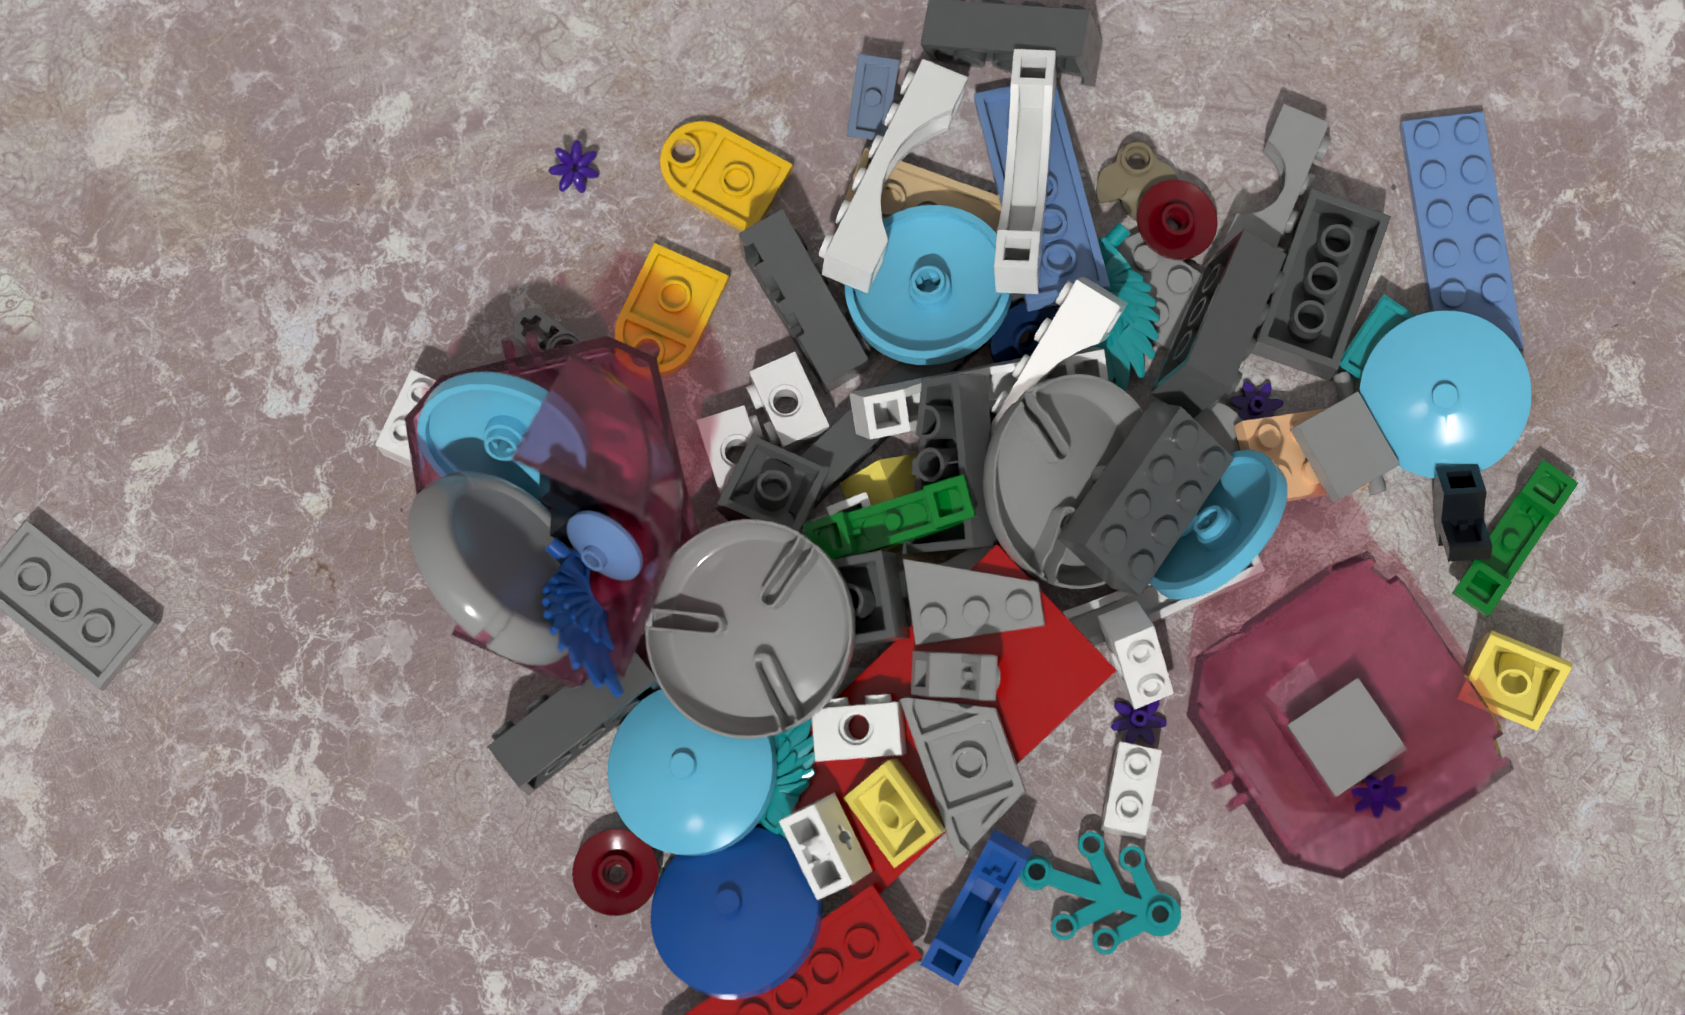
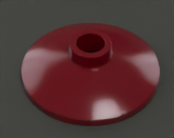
[1136,180,1218,260]
[572,829,659,916]

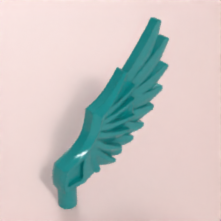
[1093,222,1160,392]
[760,718,816,839]

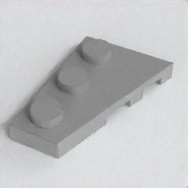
[903,559,1046,645]

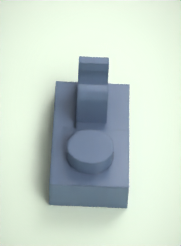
[847,54,899,140]

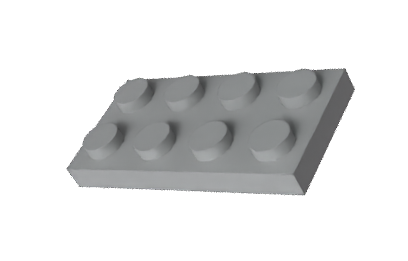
[0,520,158,691]

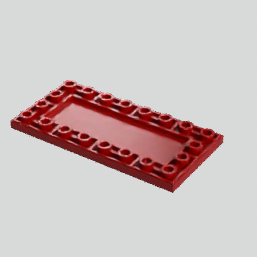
[795,544,1117,896]

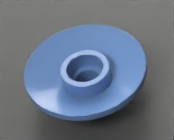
[567,510,643,580]

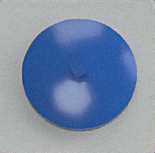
[651,827,823,999]

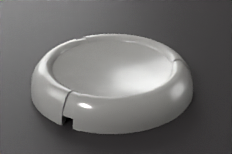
[983,374,1144,589]
[408,471,590,665]
[645,519,856,739]

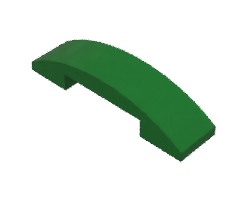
[1452,459,1578,618]
[803,474,977,560]

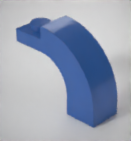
[920,829,1033,986]

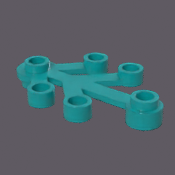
[1019,832,1181,955]

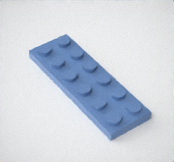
[974,86,1110,312]
[1399,111,1524,353]

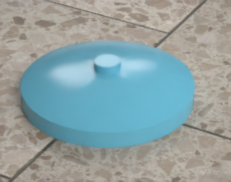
[845,205,1013,365]
[1360,310,1532,478]
[417,372,589,508]
[1149,450,1288,600]
[608,689,777,856]

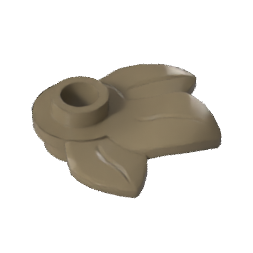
[1096,141,1178,221]

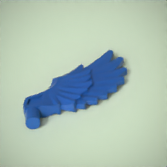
[542,537,624,698]

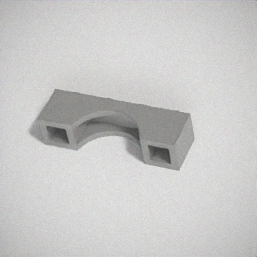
[1221,104,1331,252]

